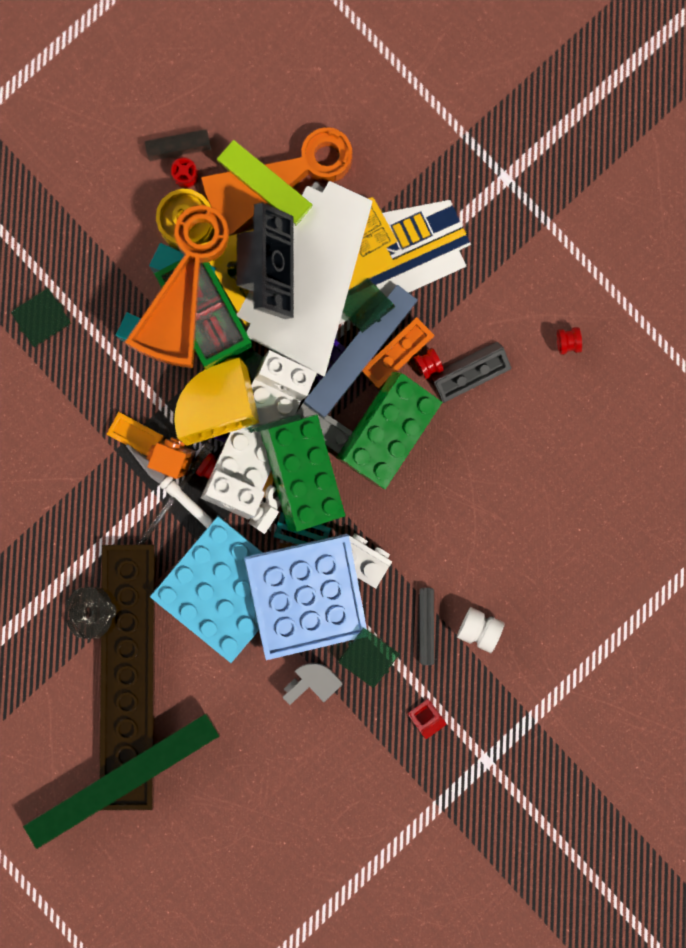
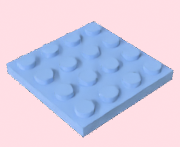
[244,534,368,660]

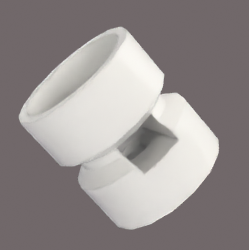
[457,607,505,653]

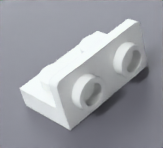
[349,533,392,589]

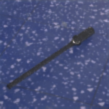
[137,441,215,545]

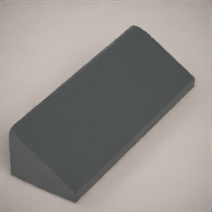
[430,342,512,403]

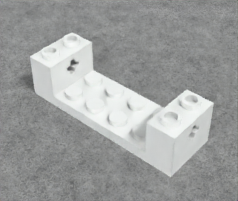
[201,350,317,519]

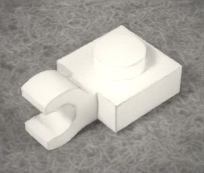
[248,485,281,534]

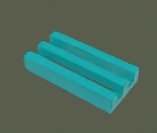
[273,512,331,544]

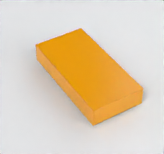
[106,412,165,456]

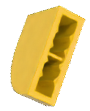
[175,358,260,446]

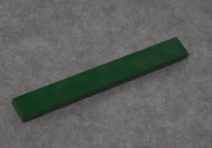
[23,713,220,850]

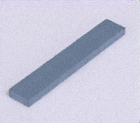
[303,285,418,419]

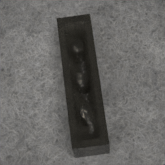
[145,129,212,161]

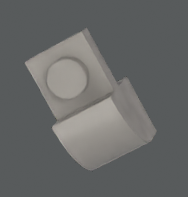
[283,663,343,705]

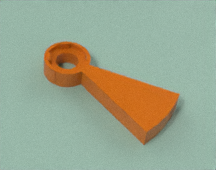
[201,127,352,236]
[125,205,229,368]

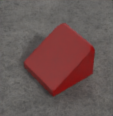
[407,698,447,739]

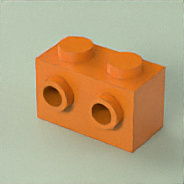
[146,437,196,479]

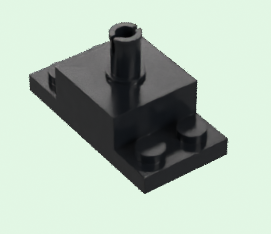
[227,202,294,319]

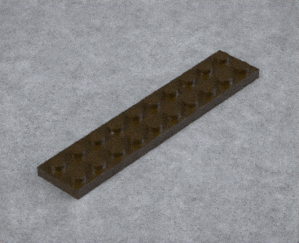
[100,545,156,810]

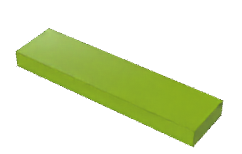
[217,140,313,226]

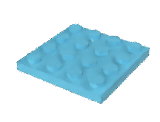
[150,516,263,663]

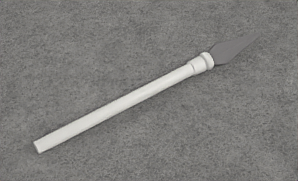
[126,444,214,528]

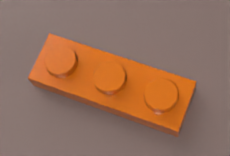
[362,317,435,390]

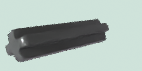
[420,588,434,665]

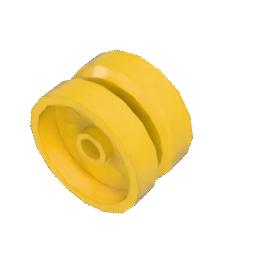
[156,189,215,252]

